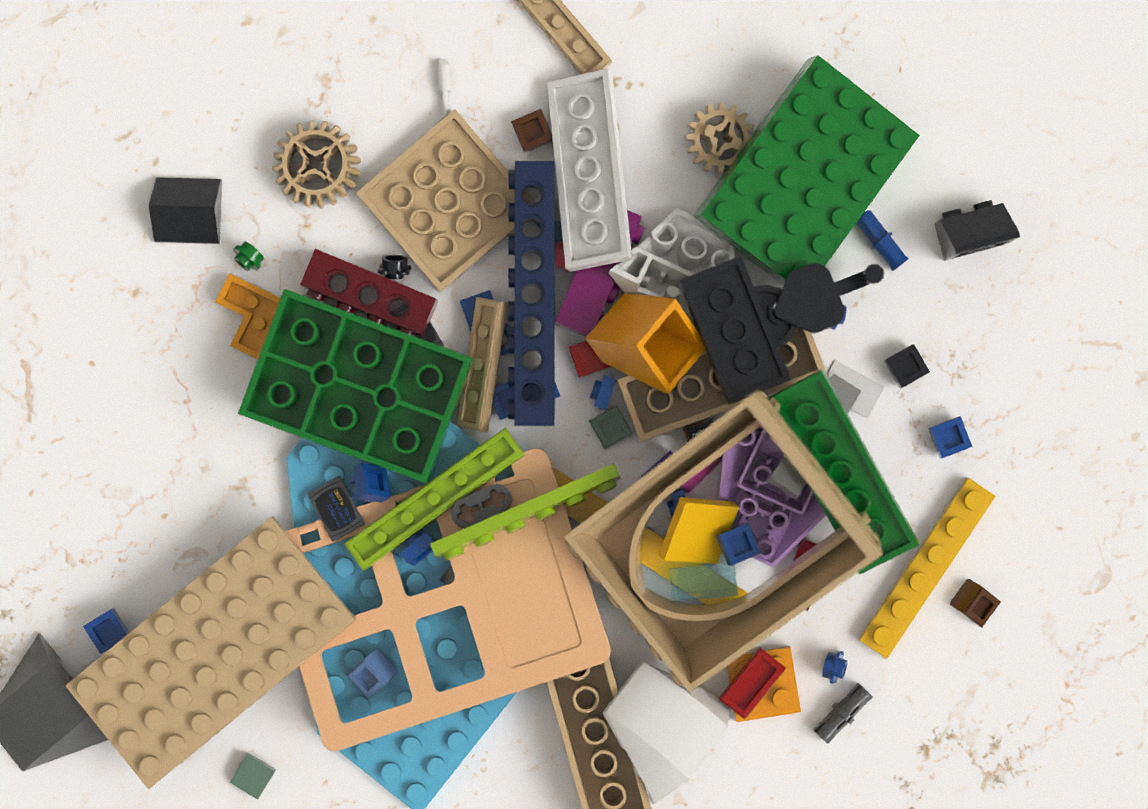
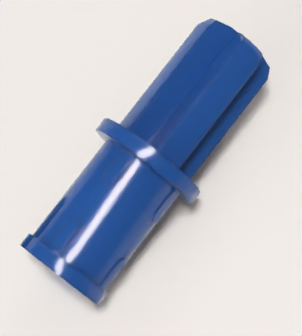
[856,210,909,271]

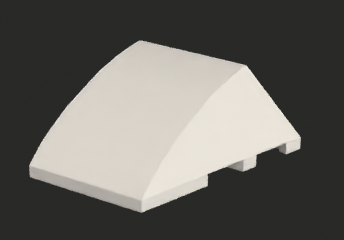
[609,208,735,330]
[602,662,730,804]

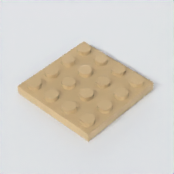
[356,109,535,293]

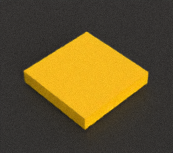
[658,497,739,564]

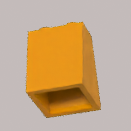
[585,293,705,393]

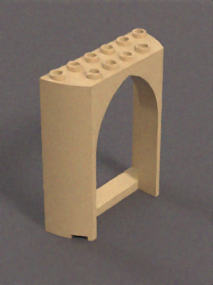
[564,391,882,693]

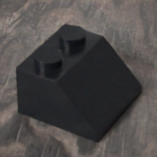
[934,200,1020,261]

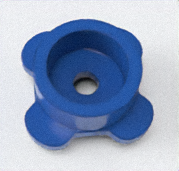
[822,651,848,684]

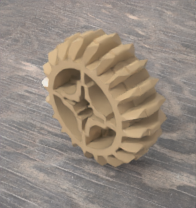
[272,120,361,209]

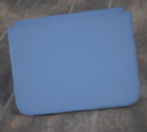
[347,648,398,699]

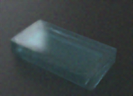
[669,563,738,602]

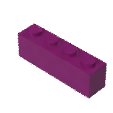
[555,210,645,337]

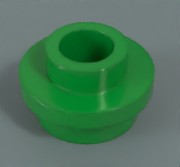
[233,241,264,271]

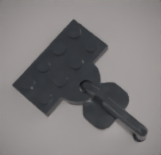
[678,256,884,405]

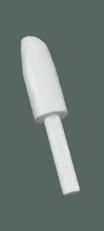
[438,59,451,118]

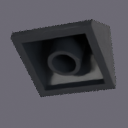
[148,177,222,244]

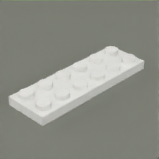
[547,68,632,272]

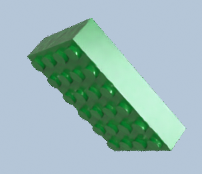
[693,55,920,285]
[238,289,474,483]

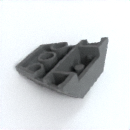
[0,633,108,772]

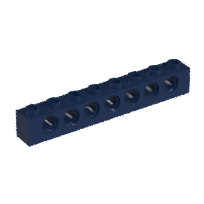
[508,161,555,426]

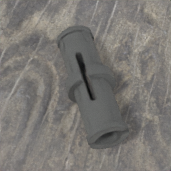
[813,683,873,744]

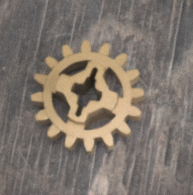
[684,102,755,174]

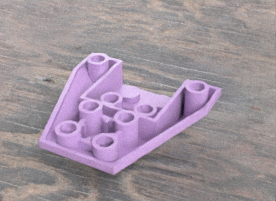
[718,425,826,567]

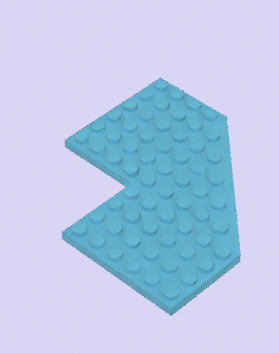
[286,422,517,809]

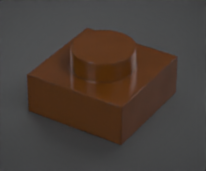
[511,109,553,153]

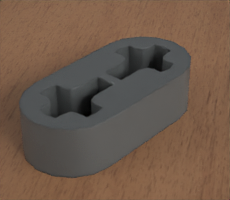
[451,484,512,529]

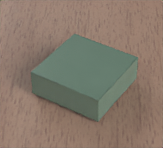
[589,405,633,449]
[230,753,276,800]

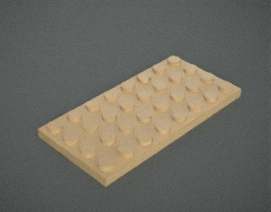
[65,516,356,790]

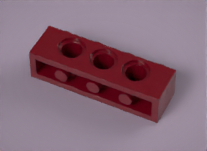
[300,249,438,337]

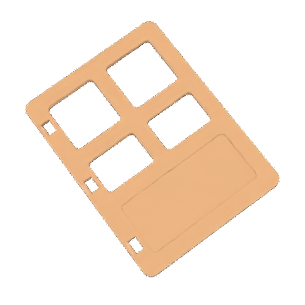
[286,449,611,751]

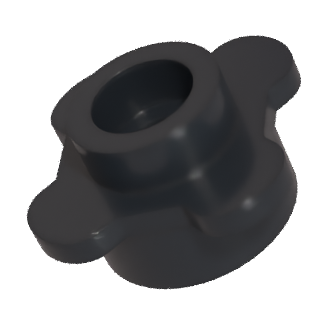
[377,255,411,280]

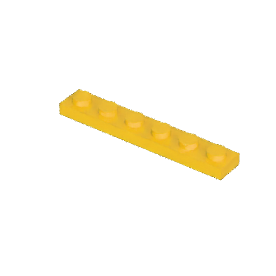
[858,478,996,659]

